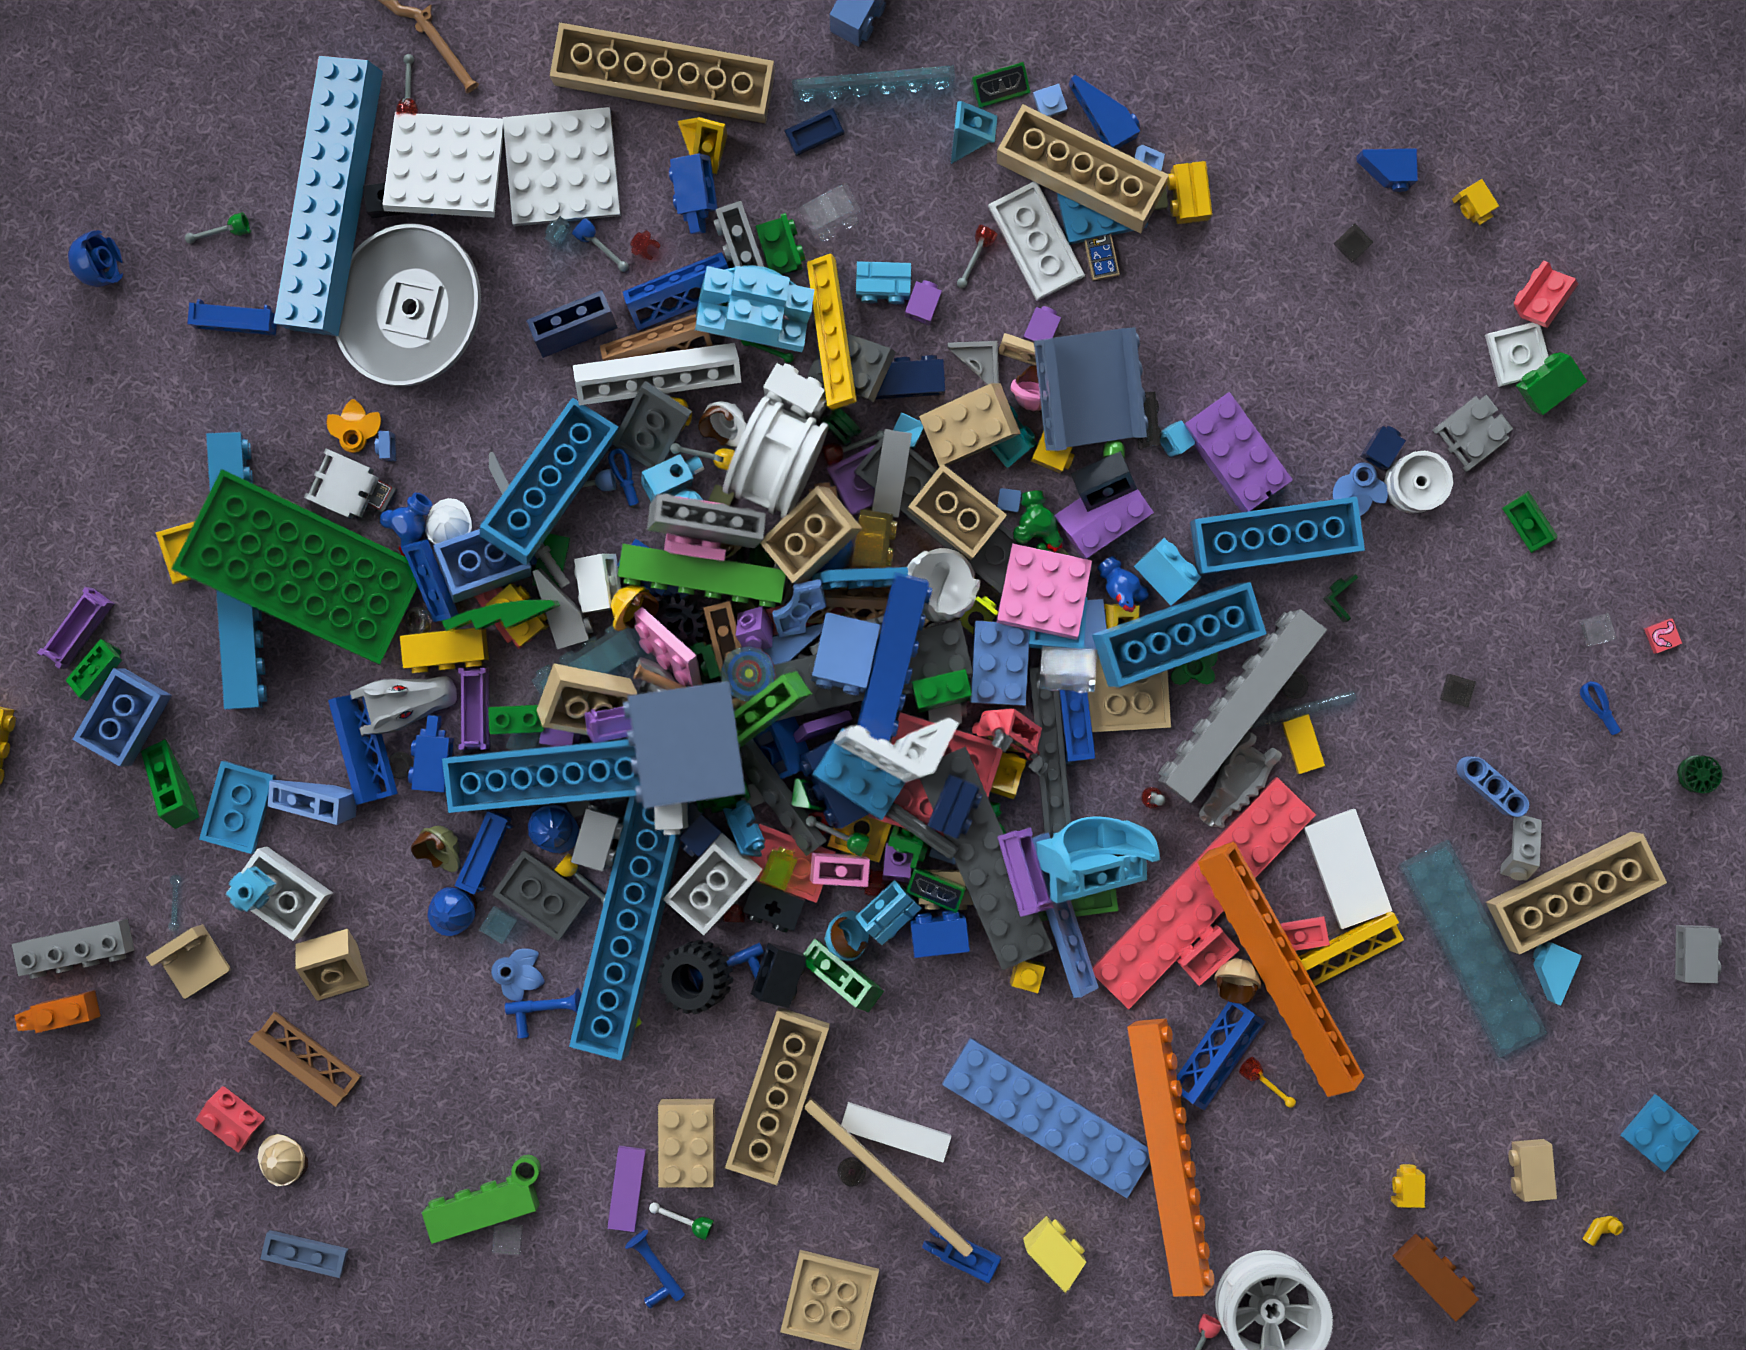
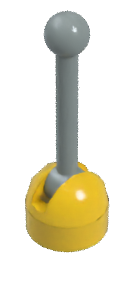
[670,443,735,471]
[554,853,606,904]

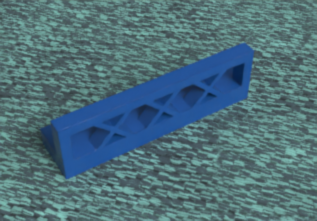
[622,252,729,330]
[328,695,398,805]
[1177,1001,1266,1110]

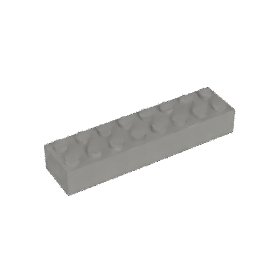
[1158,609,1327,803]

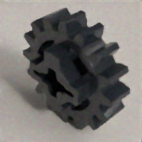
[654,593,708,649]

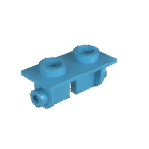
[723,800,765,857]

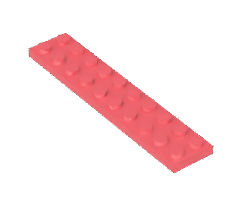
[1092,777,1316,1009]

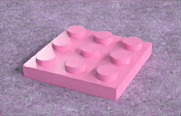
[996,544,1092,640]

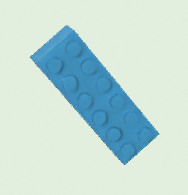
[480,397,618,566]
[1190,496,1365,575]
[1092,582,1267,687]

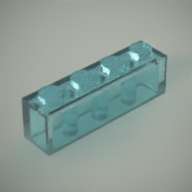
[531,625,644,697]

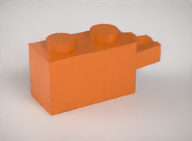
[14,990,101,1033]

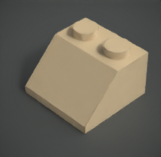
[296,929,369,1001]

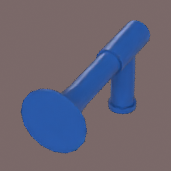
[688,943,764,991]
[505,988,581,1038]
[625,1229,685,1309]

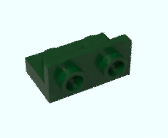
[689,642,723,683]

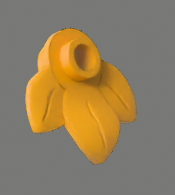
[327,399,381,453]

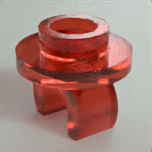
[630,230,661,260]
[859,869,886,896]

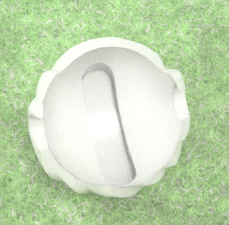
[907,548,980,623]

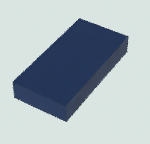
[784,108,844,156]

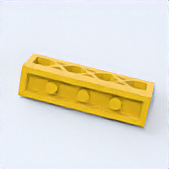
[1299,912,1404,986]

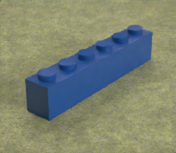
[857,572,932,742]

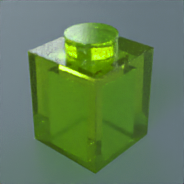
[760,846,798,890]

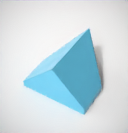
[951,101,997,164]

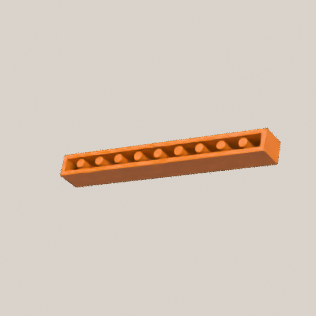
[1197,841,1365,1097]
[1127,1018,1214,1297]

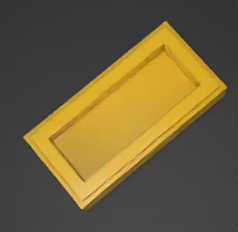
[1281,714,1325,774]

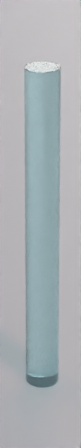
[1251,691,1356,729]

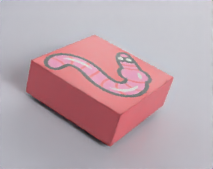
[1644,619,1682,653]

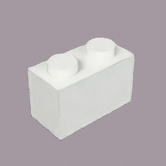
[574,554,621,613]

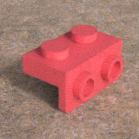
[1176,925,1239,986]
[196,1086,265,1153]

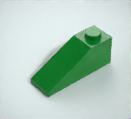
[141,739,200,829]
[803,938,884,1013]

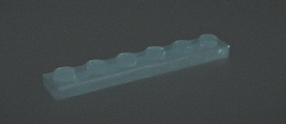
[792,65,955,101]

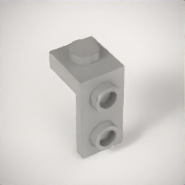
[1500,815,1542,881]

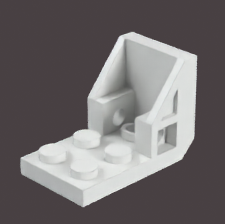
[834,718,959,783]

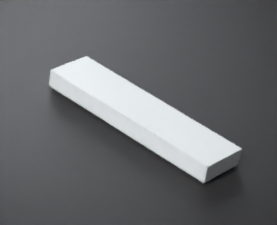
[841,1102,951,1162]

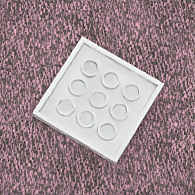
[502,107,621,226]
[383,112,504,217]

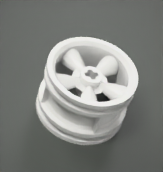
[723,396,829,519]
[1215,1250,1332,1350]

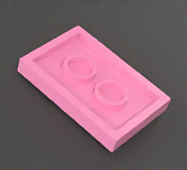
[634,607,702,687]

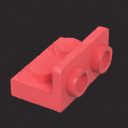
[1514,261,1578,328]

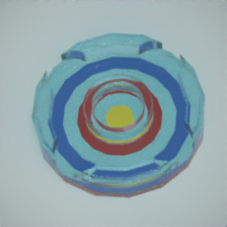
[721,646,776,701]

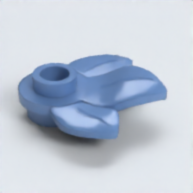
[1332,462,1388,516]
[491,948,545,1001]

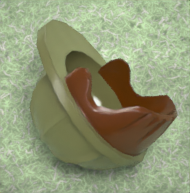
[411,826,460,872]

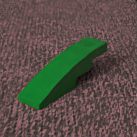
[442,600,560,632]

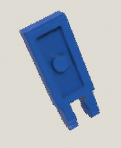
[922,1226,1001,1284]

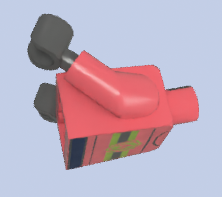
[972,709,1048,777]

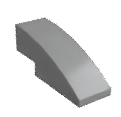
[872,429,912,518]

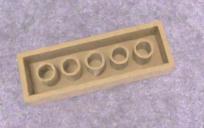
[997,104,1169,234]
[1486,832,1667,955]
[725,1007,829,1185]

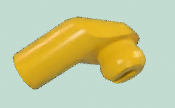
[1582,1216,1624,1246]

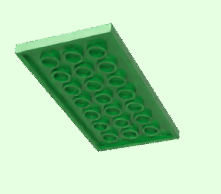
[171,469,418,665]

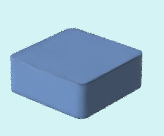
[997,488,1021,512]

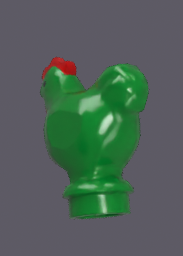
[1013,490,1063,552]

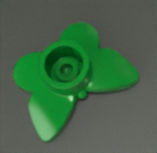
[1171,652,1218,685]

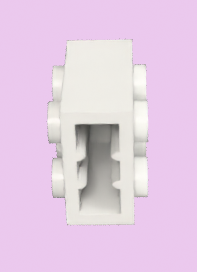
[763,363,827,420]

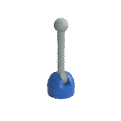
[572,218,629,272]

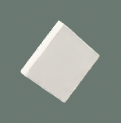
[1485,322,1549,387]

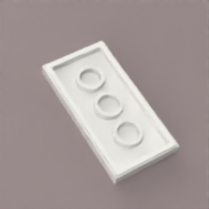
[988,181,1085,301]
[1303,809,1392,929]

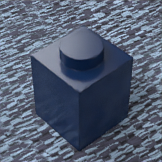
[1360,426,1406,471]
[679,813,723,857]

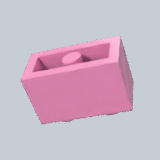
[810,852,870,887]

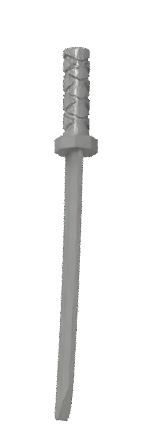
[489,452,570,589]

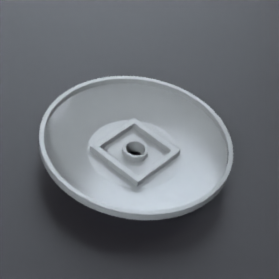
[335,224,481,386]

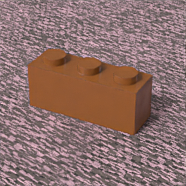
[1393,1233,1479,1322]

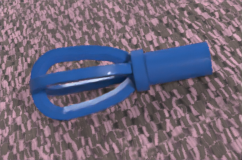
[608,449,639,506]
[1580,681,1621,735]

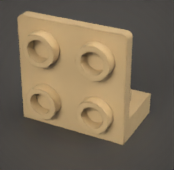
[146,924,231,999]

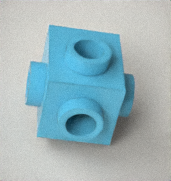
[226,866,276,912]

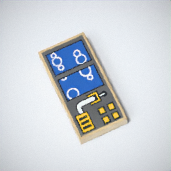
[1084,234,1119,281]

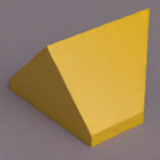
[678,117,728,174]

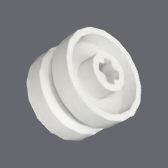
[1384,451,1453,514]

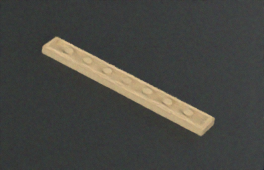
[804,1097,973,1257]

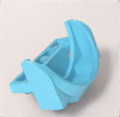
[695,265,814,352]
[1037,817,1160,903]

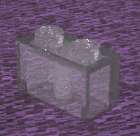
[798,182,862,242]
[1040,646,1097,693]

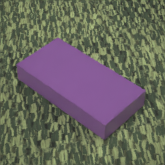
[793,710,852,743]

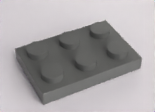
[807,333,896,402]
[612,381,692,468]
[492,850,591,941]

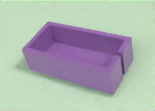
[1184,392,1293,512]

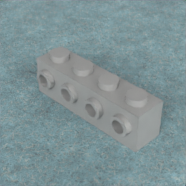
[713,201,764,267]
[647,494,766,548]
[12,919,134,979]

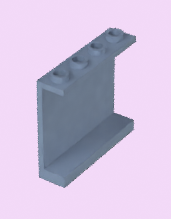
[1034,327,1148,451]
[623,681,745,808]

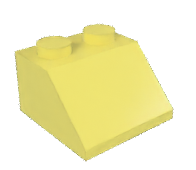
[1023,1216,1086,1292]

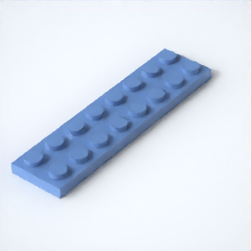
[942,1037,1150,1198]

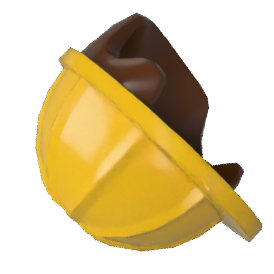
[611,585,659,631]

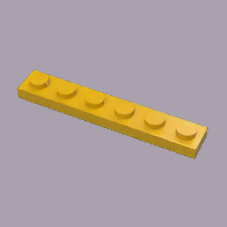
[807,253,857,410]

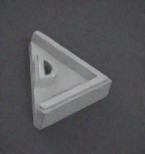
[947,341,999,385]

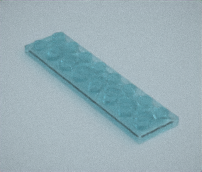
[1399,840,1547,1058]

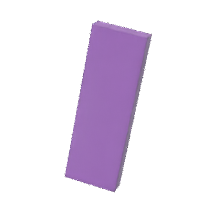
[607,1146,646,1232]

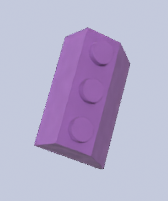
[1055,489,1154,559]

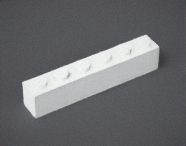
[573,343,741,405]

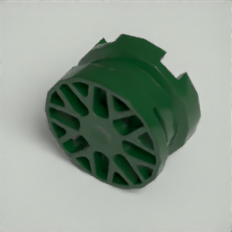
[820,408,862,447]
[1677,755,1722,793]

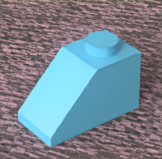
[1533,941,1582,1006]

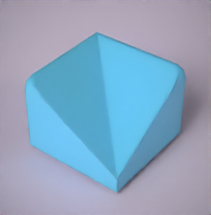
[893,412,924,450]
[1156,420,1195,457]

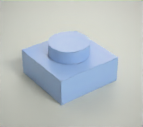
[1033,84,1067,117]
[1135,145,1165,171]

